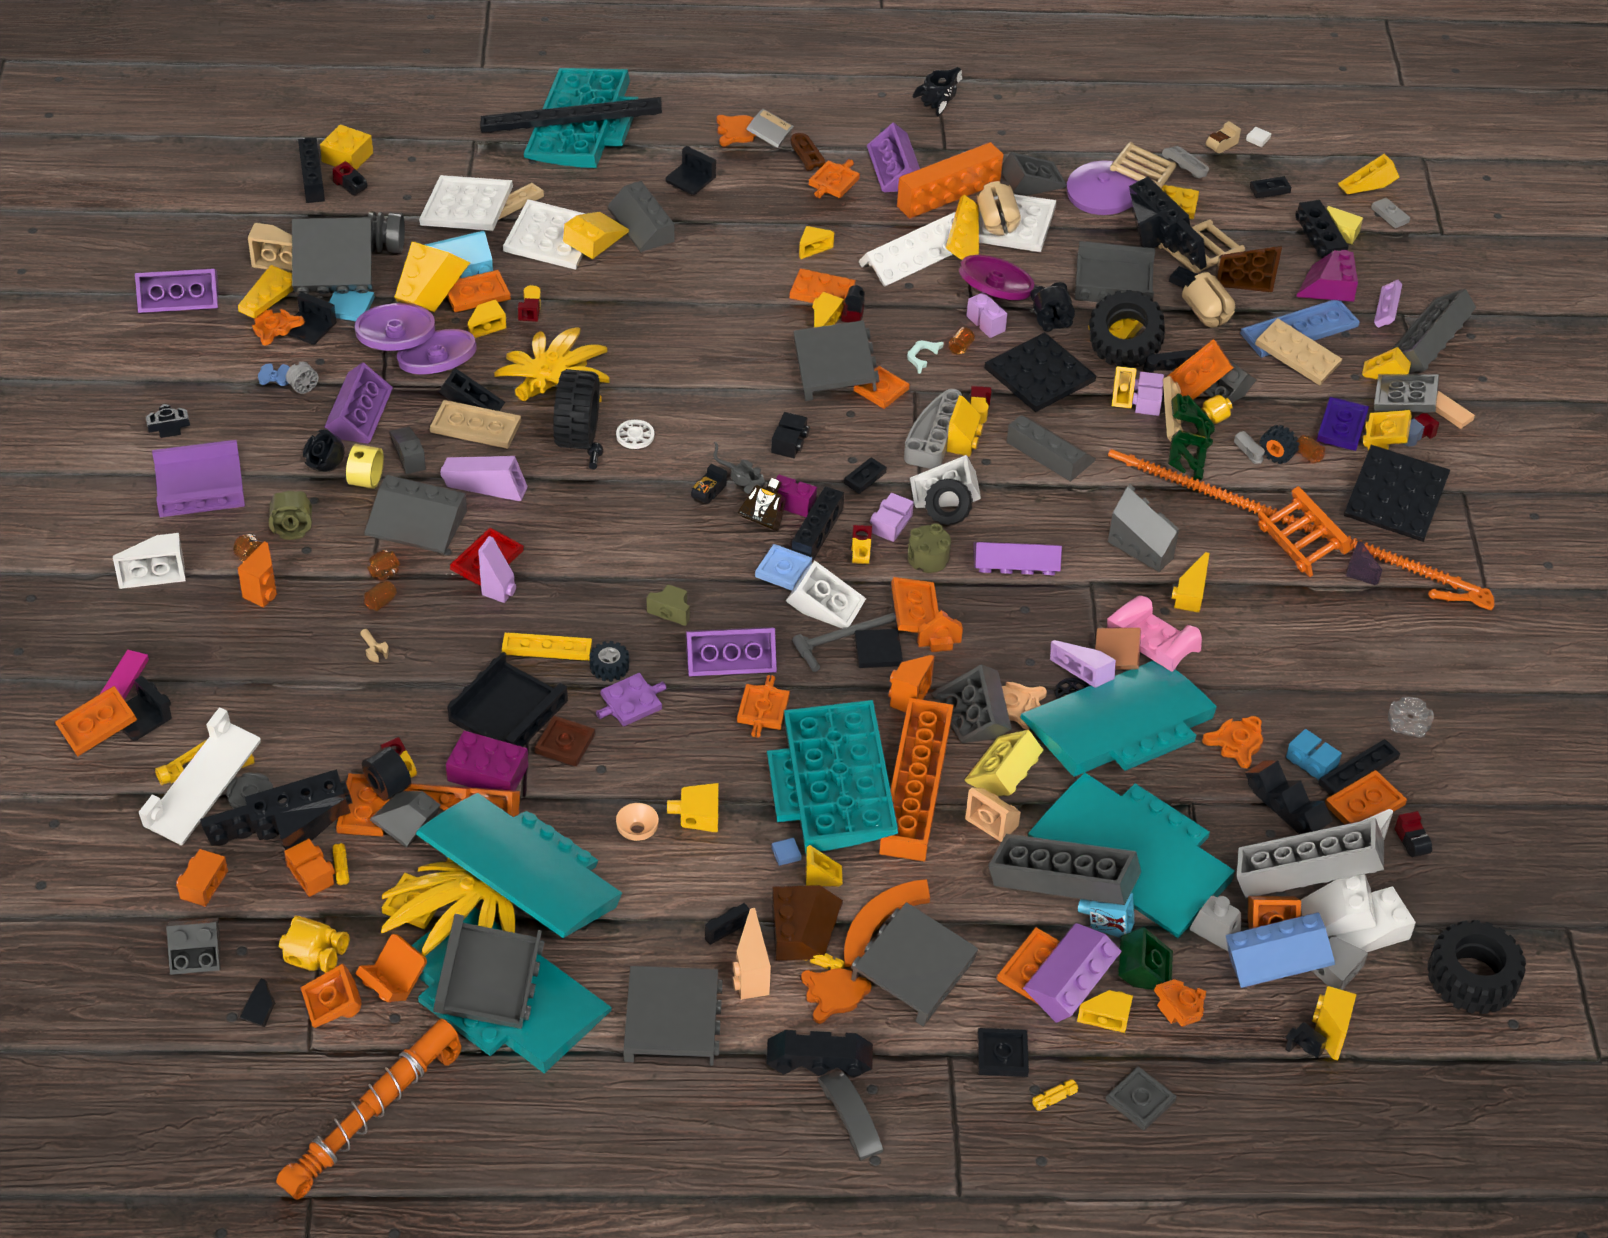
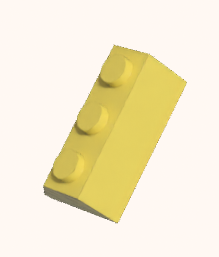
[965,730,1043,796]

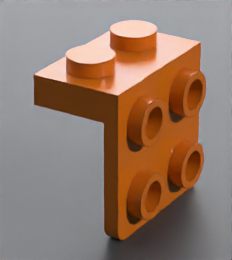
[355,934,427,1003]

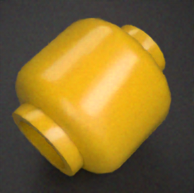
[1201,395,1233,424]

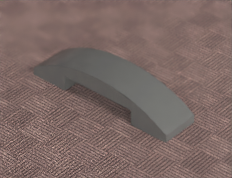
[818,1070,883,1160]

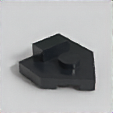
[146,404,190,438]

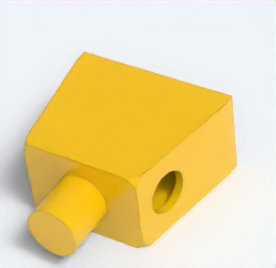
[667,783,719,832]

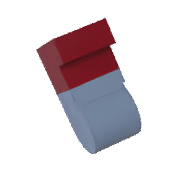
[1402,413,1439,447]

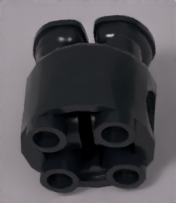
[1030,282,1075,332]

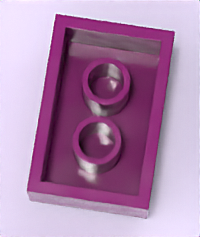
[446,731,529,791]

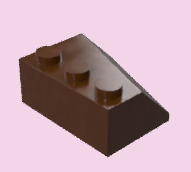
[1216,246,1282,292]
[772,885,843,961]

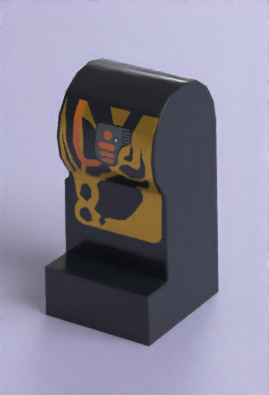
[691,463,727,504]

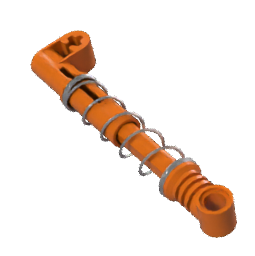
[276,1018,461,1200]

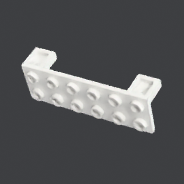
[858,212,956,287]
[139,707,261,845]

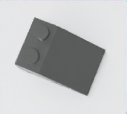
[1001,152,1067,195]

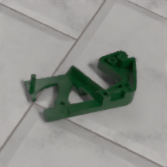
[1168,393,1215,481]

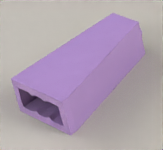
[440,456,528,501]

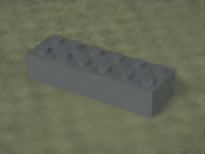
[988,834,1141,905]

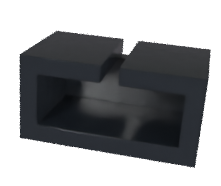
[771,412,810,459]

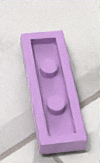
[1374,280,1402,328]

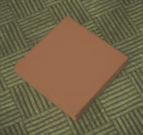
[1095,628,1141,670]

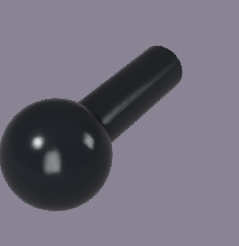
[587,442,604,470]

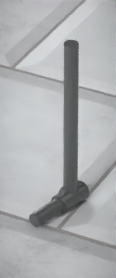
[792,612,896,672]

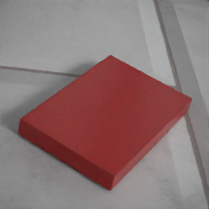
[450,528,524,586]

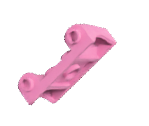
[1107,595,1202,672]

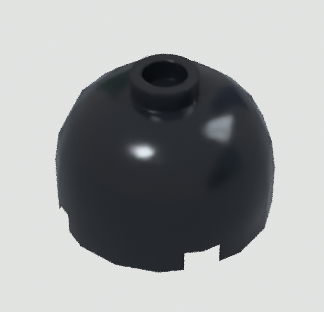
[303,430,345,472]

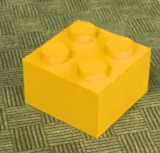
[320,124,373,170]

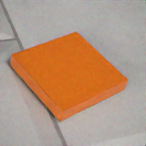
[853,366,910,409]

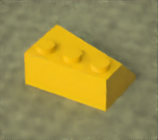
[395,242,470,313]

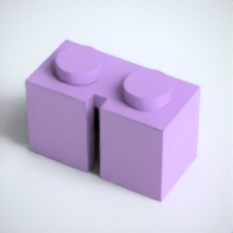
[966,292,1007,338]
[1132,371,1164,416]
[870,493,914,542]

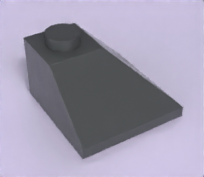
[370,791,441,848]

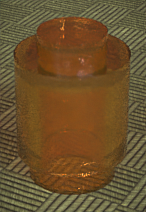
[949,327,975,355]
[1296,435,1325,463]
[364,580,397,611]

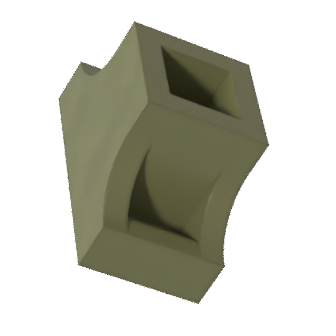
[647,584,690,626]

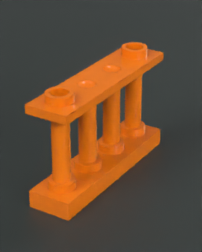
[1258,486,1351,577]

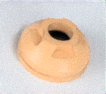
[616,803,658,841]

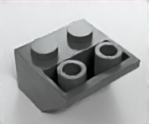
[1204,358,1256,403]
[166,918,221,975]

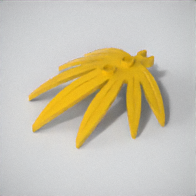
[494,327,610,402]
[381,858,515,956]

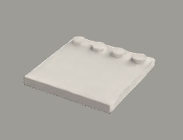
[419,175,513,231]
[979,194,1056,252]
[503,199,585,270]

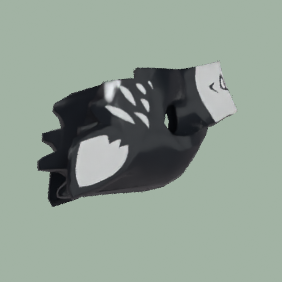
[913,67,962,116]

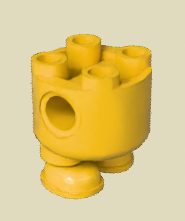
[279,915,350,973]

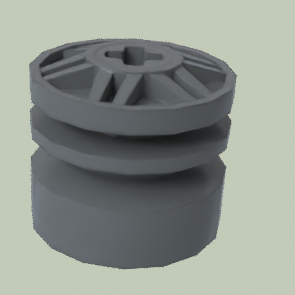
[368,211,405,253]

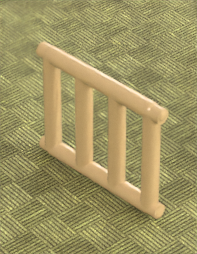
[1110,142,1177,188]
[1158,219,1245,273]

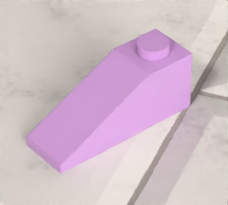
[478,536,516,603]
[1050,640,1116,688]

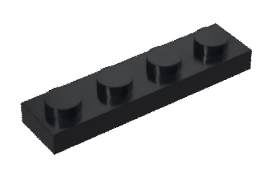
[1318,739,1400,796]

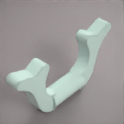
[907,340,944,374]

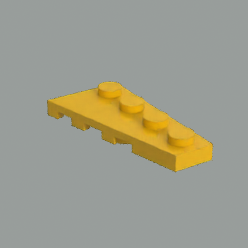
[945,195,979,260]
[238,265,294,318]

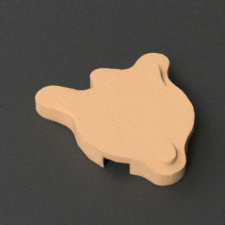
[1002,682,1047,730]

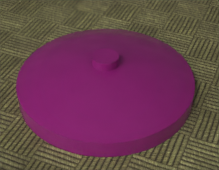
[959,255,1034,300]

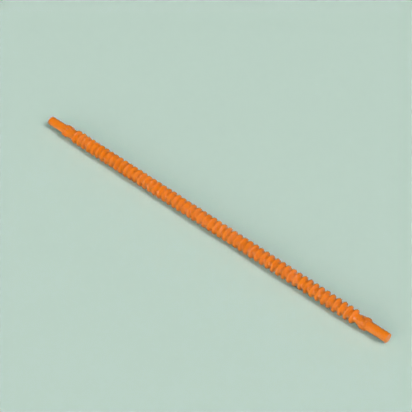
[1108,449,1481,594]

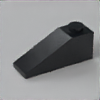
[439,368,505,411]

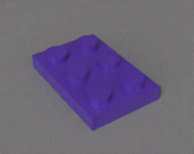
[1317,397,1369,451]

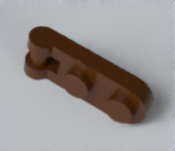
[791,133,825,171]

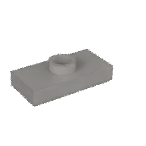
[1371,198,1410,229]

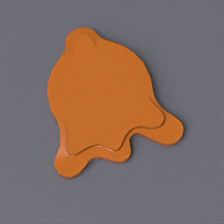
[717,115,756,147]
[252,309,305,345]
[1202,716,1263,768]
[801,968,872,1024]

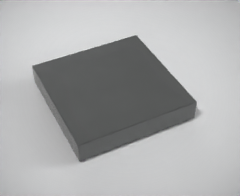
[1105,1066,1177,1131]

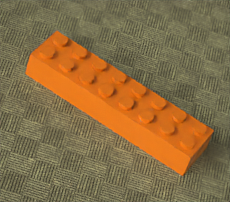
[879,698,953,862]

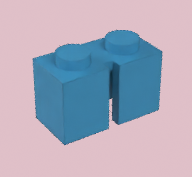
[1286,729,1342,780]

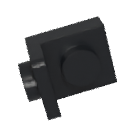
[1285,1022,1327,1059]

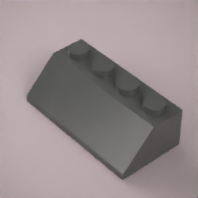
[608,181,675,252]
[1006,415,1096,482]

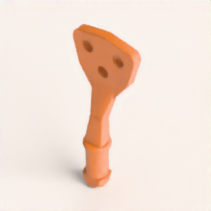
[1428,588,1494,610]

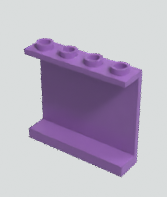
[152,440,245,517]

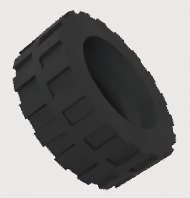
[925,479,973,525]

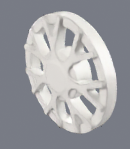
[616,420,654,449]

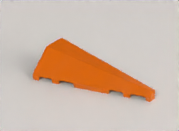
[404,783,520,817]

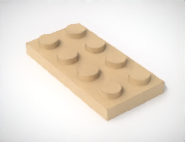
[1255,318,1342,386]
[430,400,521,449]

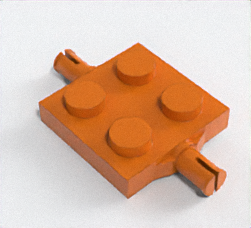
[809,159,860,198]
[737,675,790,738]

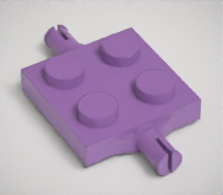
[596,673,666,727]

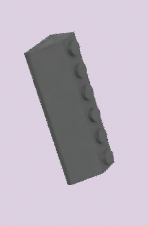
[1391,289,1476,374]

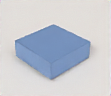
[772,838,801,866]

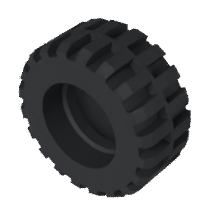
[1089,290,1165,368]
[553,369,600,450]
[1427,920,1526,1014]

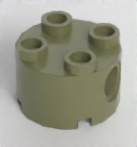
[269,491,312,540]
[907,523,951,573]

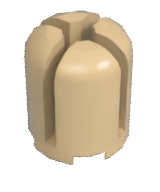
[977,181,1021,236]
[1182,272,1235,328]

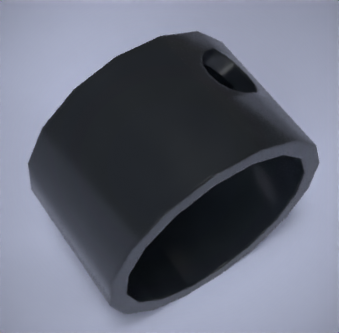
[362,747,412,800]

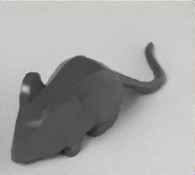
[713,442,765,494]

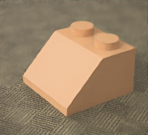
[965,788,1021,842]

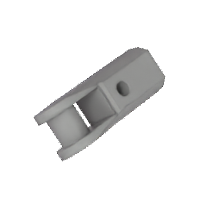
[1234,431,1265,464]

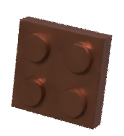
[535,716,595,767]

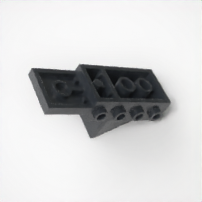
[1129,176,1207,270]
[200,769,353,850]

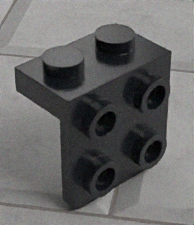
[666,146,716,195]
[287,292,337,344]
[122,676,172,740]

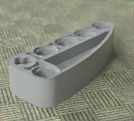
[904,389,962,469]

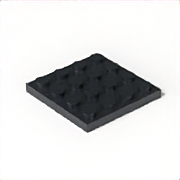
[984,332,1096,413]
[1344,445,1450,542]

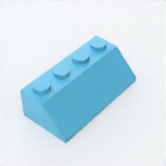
[425,231,493,279]

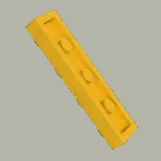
[502,632,592,661]

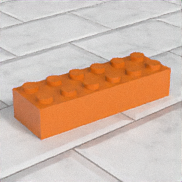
[897,142,1003,219]

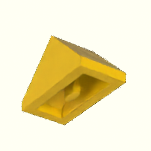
[799,226,834,259]
[806,845,843,887]

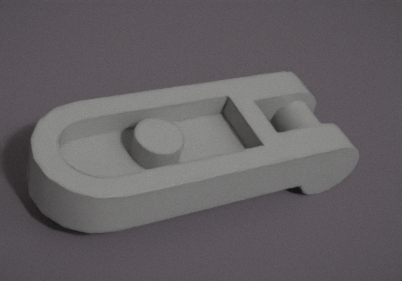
[1162,146,1209,179]

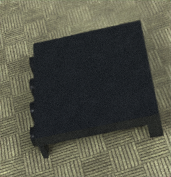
[447,652,568,747]

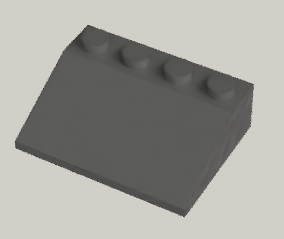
[365,475,467,554]

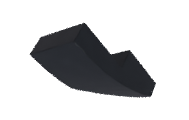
[240,978,276,1027]

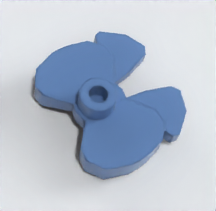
[258,363,290,386]

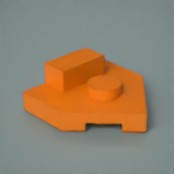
[917,610,963,652]
[1154,979,1206,1027]

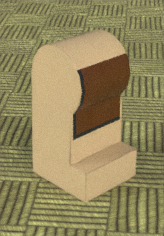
[1206,121,1241,153]

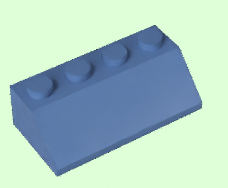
[1225,912,1335,988]

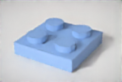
[755,544,812,590]

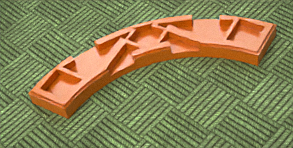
[844,879,930,968]

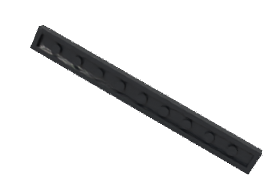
[480,97,662,133]

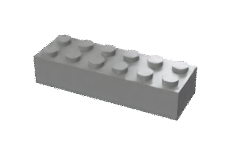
[1237,818,1384,898]

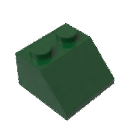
[1118,927,1173,990]

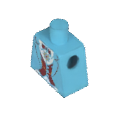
[1078,893,1135,938]

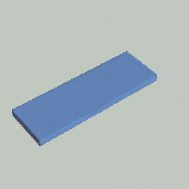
[1240,300,1360,357]

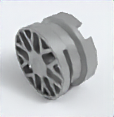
[286,361,319,394]

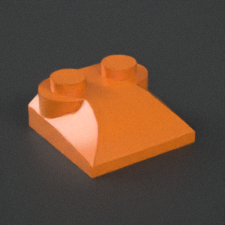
[300,963,362,1028]

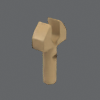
[361,629,389,663]

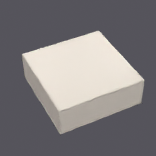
[1246,127,1271,147]

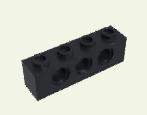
[298,137,325,203]
[1295,200,1349,259]
[792,486,844,562]

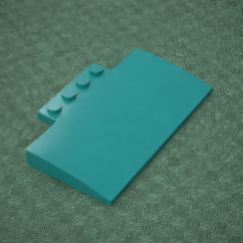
[523,68,638,168]
[1020,661,1217,777]
[767,700,898,853]
[1028,773,1235,938]
[416,793,622,938]
[411,907,612,1074]

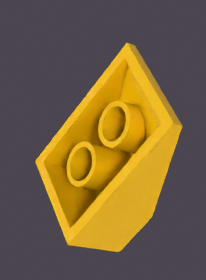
[563,212,629,259]

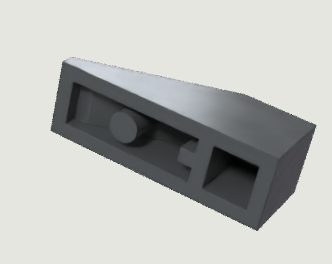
[389,426,426,474]

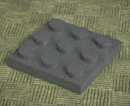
[1374,374,1439,413]

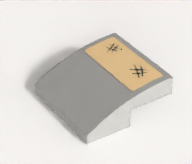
[746,109,794,148]

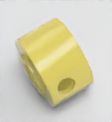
[346,444,384,489]

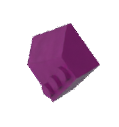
[1297,250,1358,302]

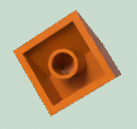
[238,541,277,608]
[888,655,935,712]
[1248,896,1301,929]

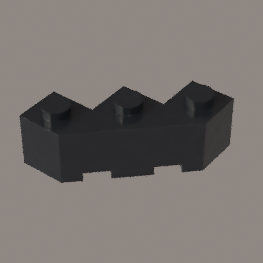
[1245,760,1333,834]
[766,1030,873,1078]

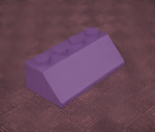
[867,122,920,192]
[135,269,218,313]
[324,362,393,444]
[973,542,1062,575]
[686,627,777,676]
[1023,923,1122,1023]

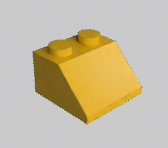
[946,395,983,457]
[1312,986,1356,1061]

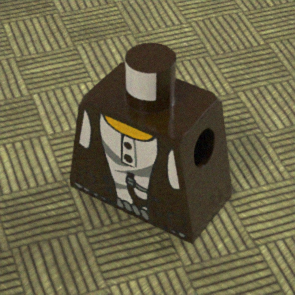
[738,478,786,532]

